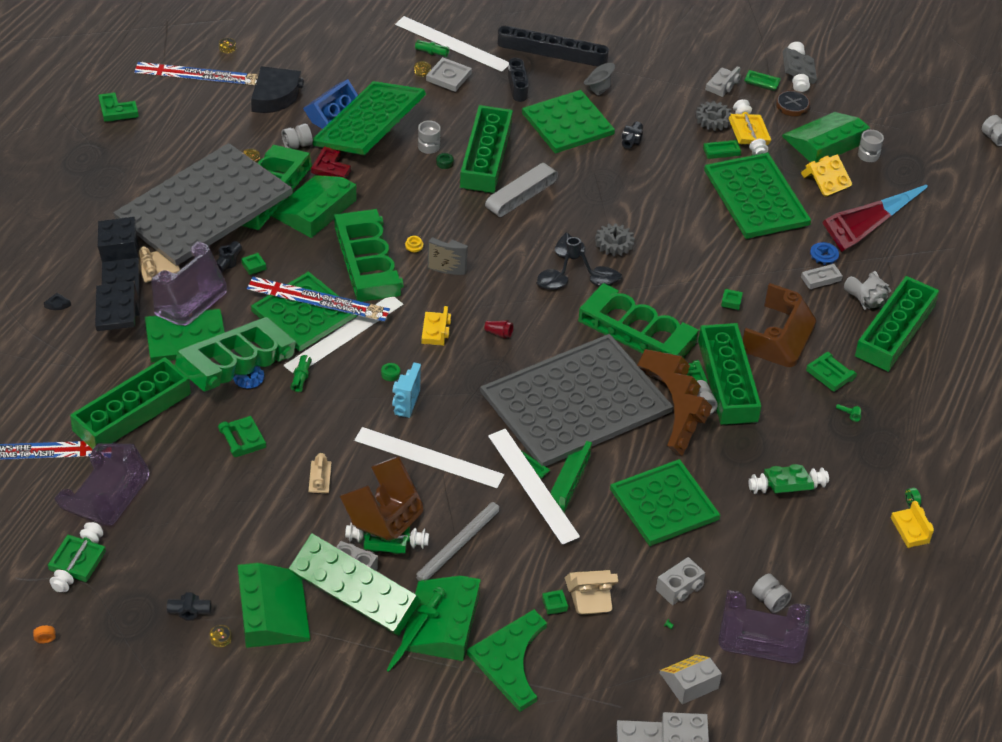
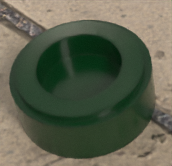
[436,153,454,169]

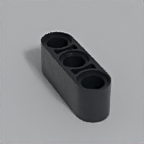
[508,58,528,102]

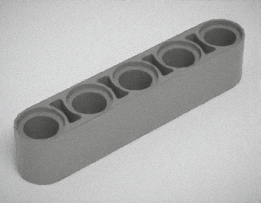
[485,163,558,217]

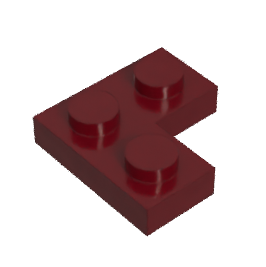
[311,146,351,179]

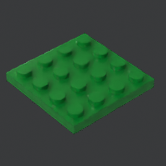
[522,90,615,154]
[251,271,357,351]
[610,459,720,546]

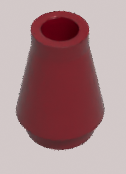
[484,320,514,339]

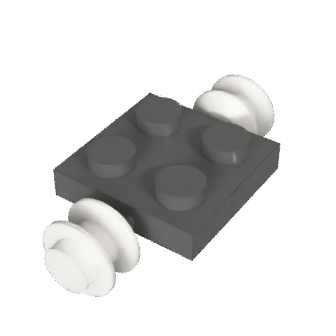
[782,42,817,92]

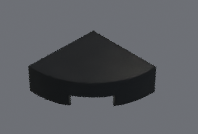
[44,293,71,310]

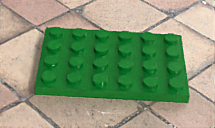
[312,81,426,155]
[704,152,811,239]

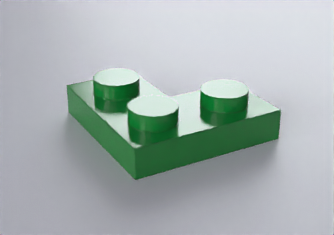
[98,92,138,122]

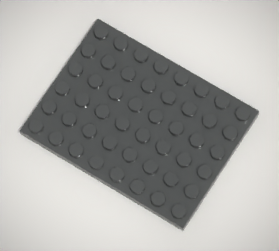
[113,143,293,266]
[480,334,673,467]

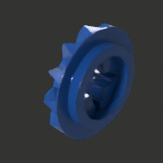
[810,242,839,265]
[233,366,264,388]

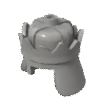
[844,271,891,310]

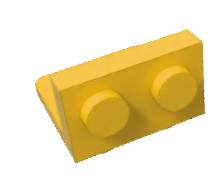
[801,154,852,197]

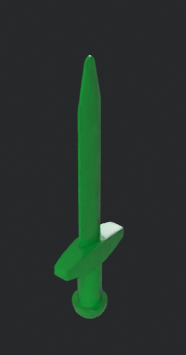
[387,587,445,672]

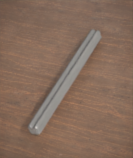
[416,502,499,581]

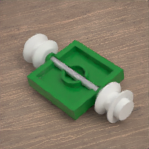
[749,464,829,494]
[48,522,106,592]
[345,523,429,554]

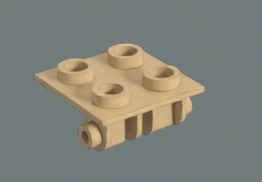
[139,247,181,283]

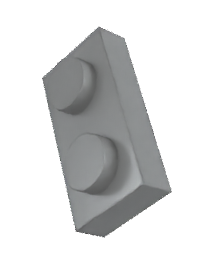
[801,264,843,289]

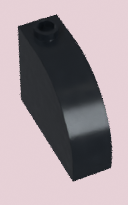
[251,66,304,113]

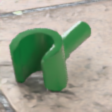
[836,404,861,422]

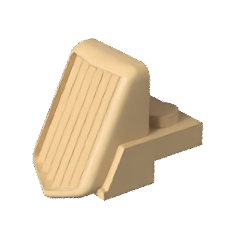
[565,570,618,614]

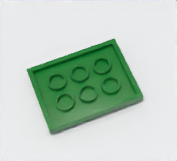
[145,309,224,363]

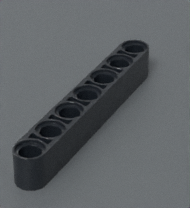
[497,26,609,67]

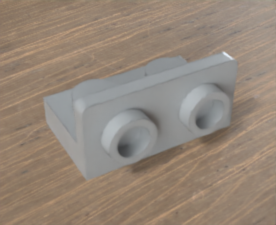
[705,66,741,97]

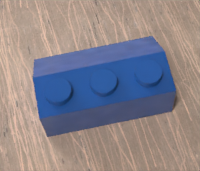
[303,79,358,129]

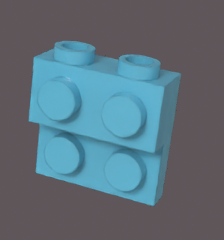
[392,363,421,418]

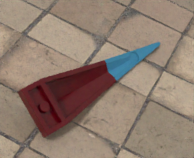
[822,185,928,252]

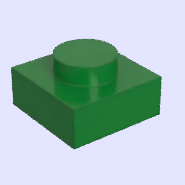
[241,253,266,275]
[721,289,743,310]
[542,590,568,615]

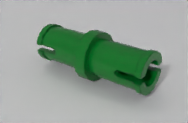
[415,39,450,57]
[290,355,312,392]

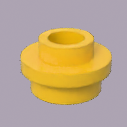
[405,236,423,252]

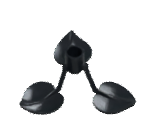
[536,232,622,290]

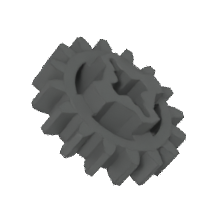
[696,101,733,131]
[595,223,635,256]

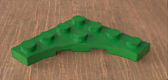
[467,609,547,712]

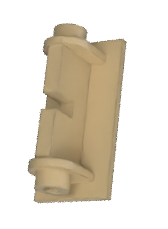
[308,453,331,493]

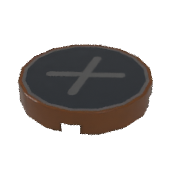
[776,90,810,116]

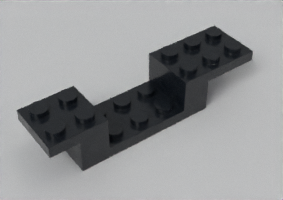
[95,217,140,331]

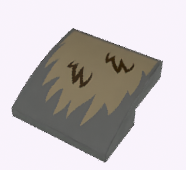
[428,237,468,275]

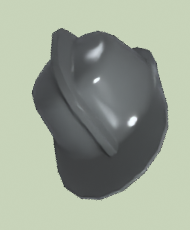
[584,63,615,96]

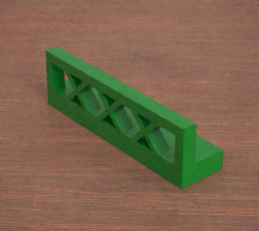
[550,441,592,513]

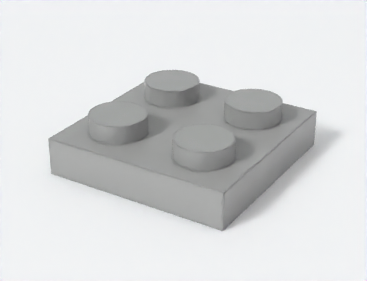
[426,57,472,92]

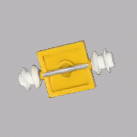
[728,100,771,155]

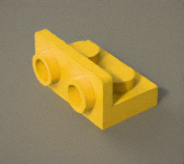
[421,306,451,346]
[891,501,934,548]

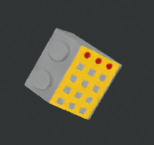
[660,655,722,705]

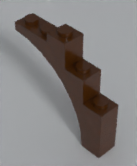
[637,349,712,456]

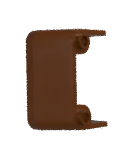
[743,283,816,367]
[340,456,423,541]

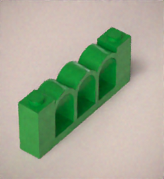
[241,145,312,230]
[334,209,404,302]
[578,283,699,358]
[175,317,296,392]

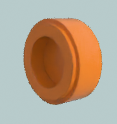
[33,625,56,644]

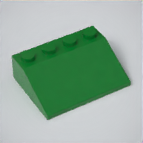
[782,112,870,163]
[271,175,356,238]
[238,563,310,648]
[401,576,481,661]

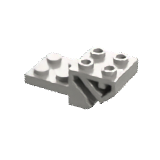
[616,712,709,742]

